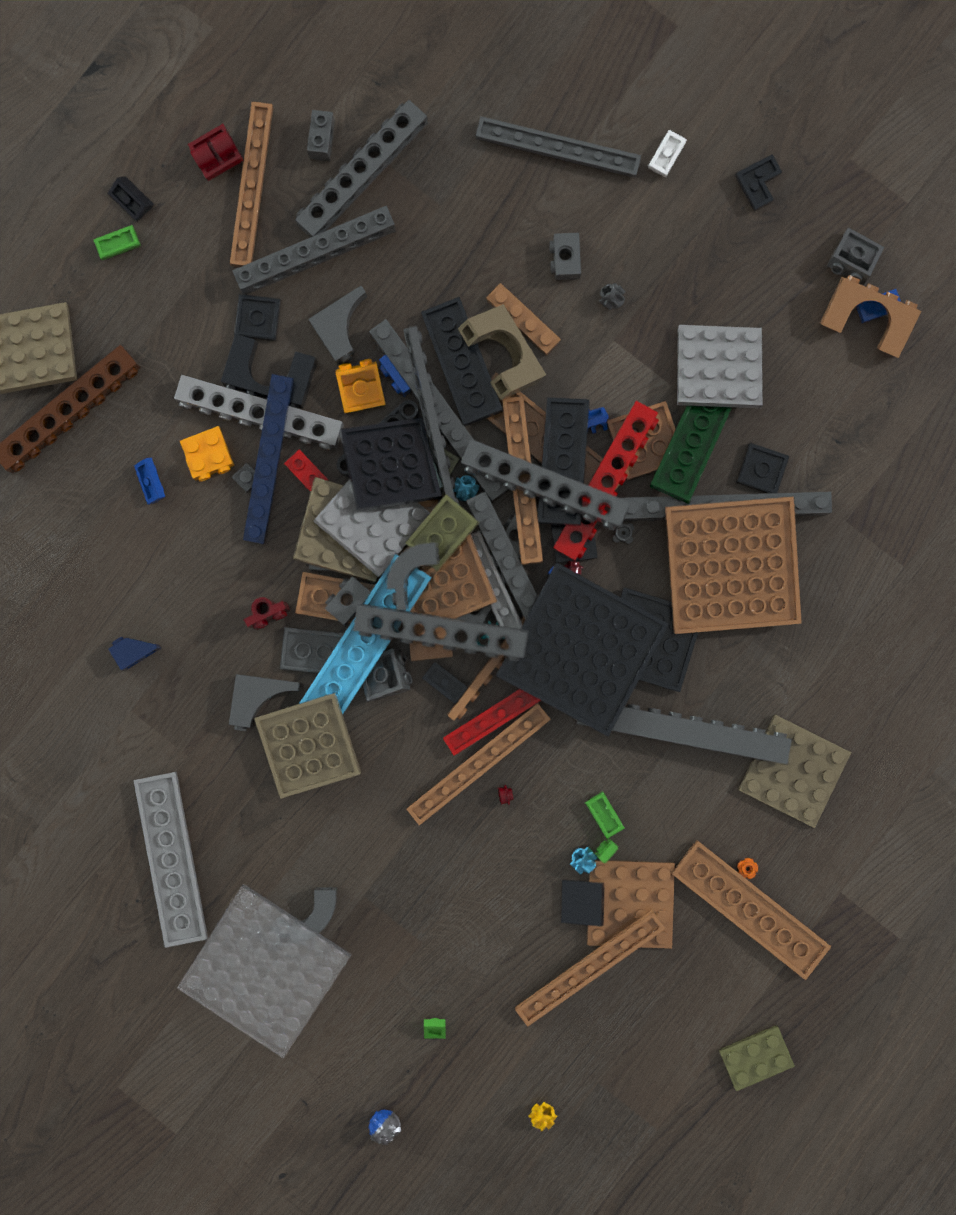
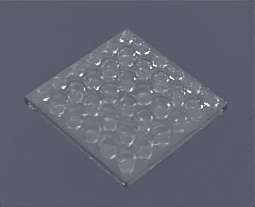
[177,884,351,1058]

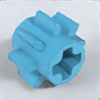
[453,475,479,501]
[570,847,598,874]

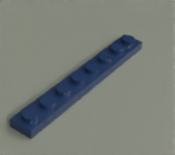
[243,374,294,544]

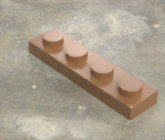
[486,283,561,356]

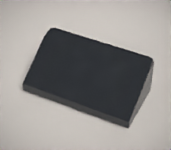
[107,176,154,222]

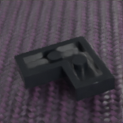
[735,154,782,211]

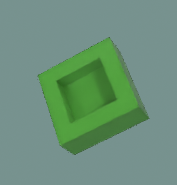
[424,1018,446,1039]

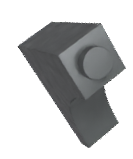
[309,286,367,365]
[229,674,301,731]

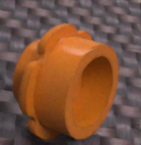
[737,858,758,879]

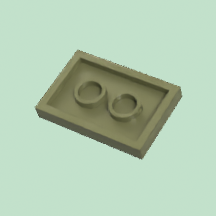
[405,494,480,571]
[719,1025,795,1091]

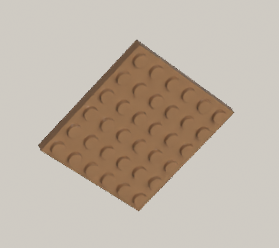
[665,497,802,634]

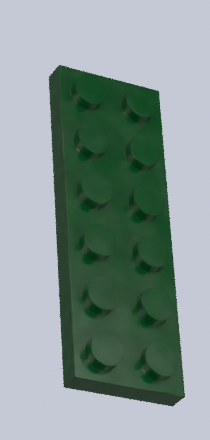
[650,405,732,504]

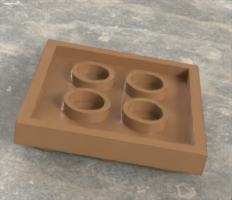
[607,401,676,481]

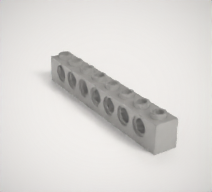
[174,375,344,450]

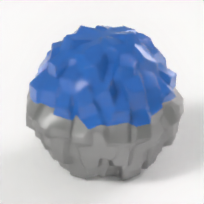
[369,1109,401,1145]

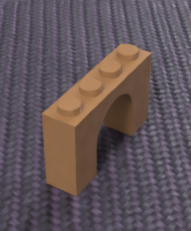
[820,275,922,358]

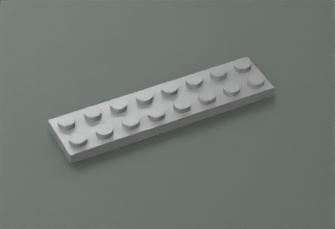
[133,772,208,948]

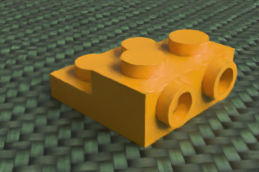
[335,359,385,413]
[180,426,234,482]

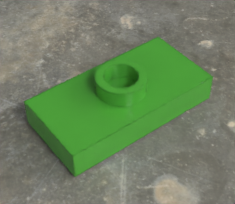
[93,225,141,261]
[585,791,625,839]
[595,838,618,863]

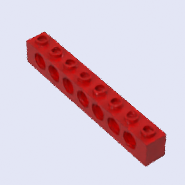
[553,401,659,561]

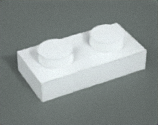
[648,130,687,178]

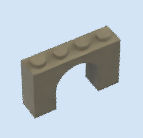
[458,304,546,400]

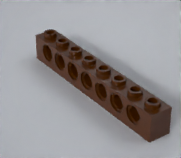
[0,344,141,473]

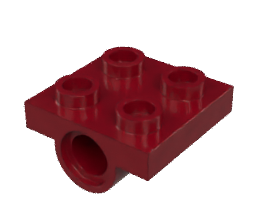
[188,124,244,181]
[244,597,291,630]

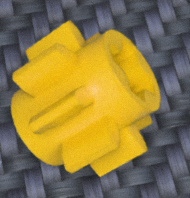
[529,1102,557,1131]

